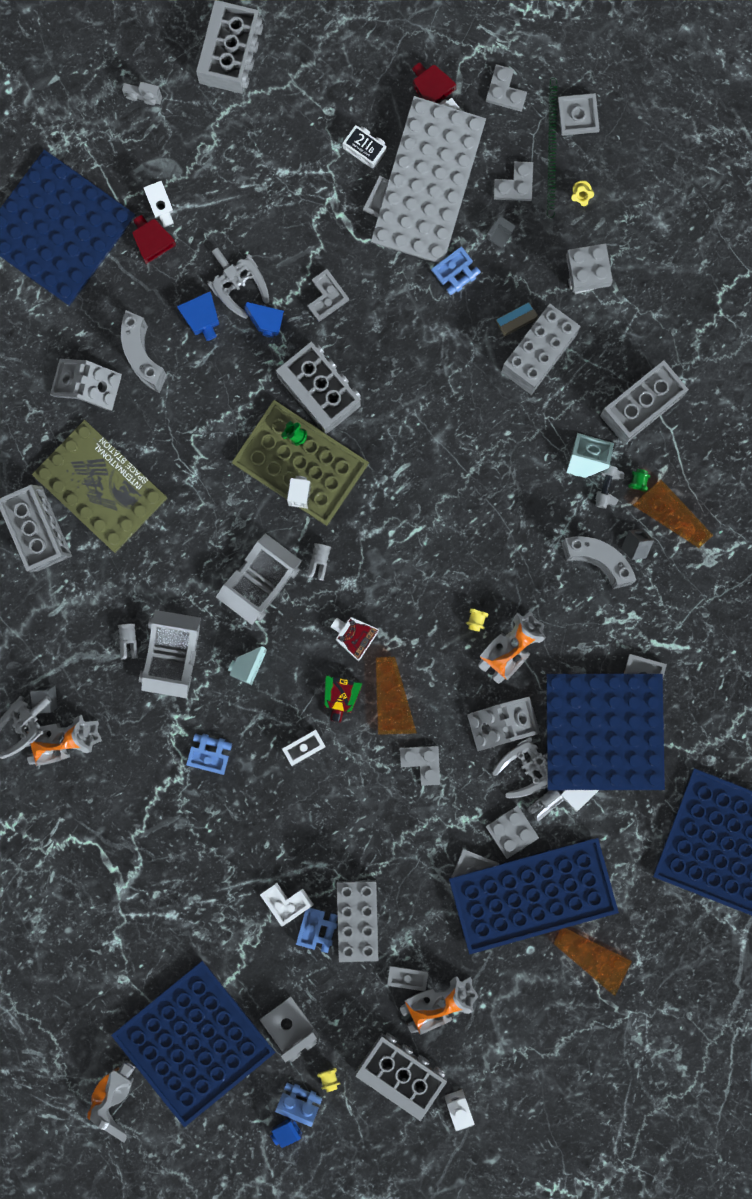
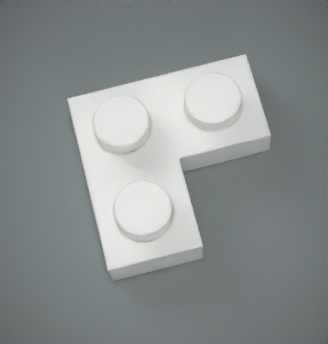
[260,883,314,926]

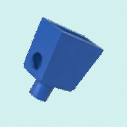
[177,292,219,341]

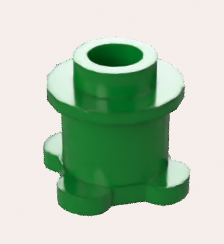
[281,421,307,446]
[628,469,651,492]

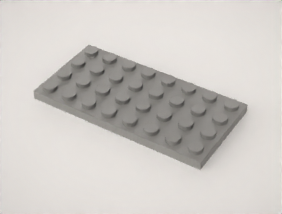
[370,96,486,263]

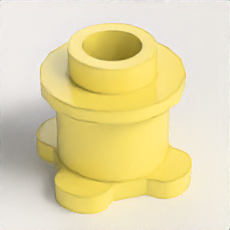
[571,180,594,206]
[466,609,488,632]
[317,1068,340,1092]

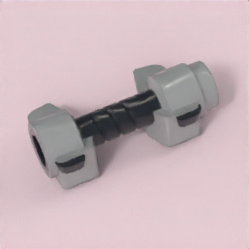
[594,466,624,509]

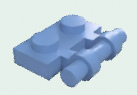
[431,246,481,295]
[186,734,232,775]
[296,908,338,953]
[275,1083,323,1127]

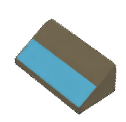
[495,302,538,337]

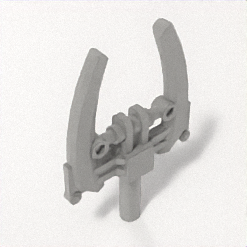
[208,248,269,319]
[0,696,51,759]
[492,737,547,798]

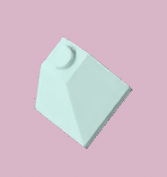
[567,433,614,478]
[228,646,267,685]

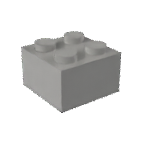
[566,244,613,292]

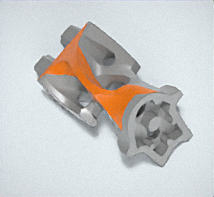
[478,611,546,684]
[26,715,102,766]
[400,976,478,1035]
[86,1060,136,1142]

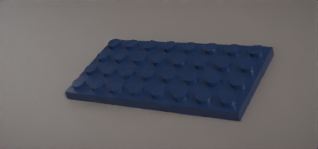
[448,838,619,955]

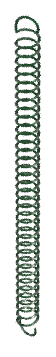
[547,78,558,218]

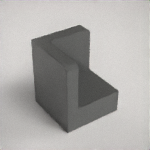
[486,216,516,248]
[621,529,654,560]
[30,685,58,713]

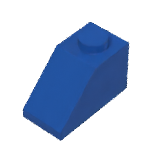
[244,302,284,338]
[270,1118,302,1148]

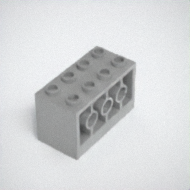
[196,0,263,94]
[501,304,581,395]
[276,341,361,434]
[600,360,689,445]
[0,485,72,572]
[337,880,378,962]
[355,1032,447,1121]

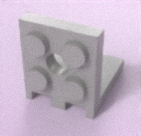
[50,359,122,411]
[467,697,540,751]
[260,996,318,1063]

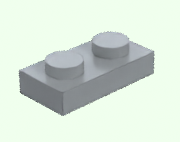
[387,966,428,991]

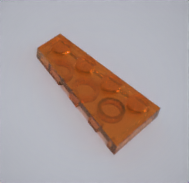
[633,480,713,548]
[376,657,417,735]
[553,928,632,996]

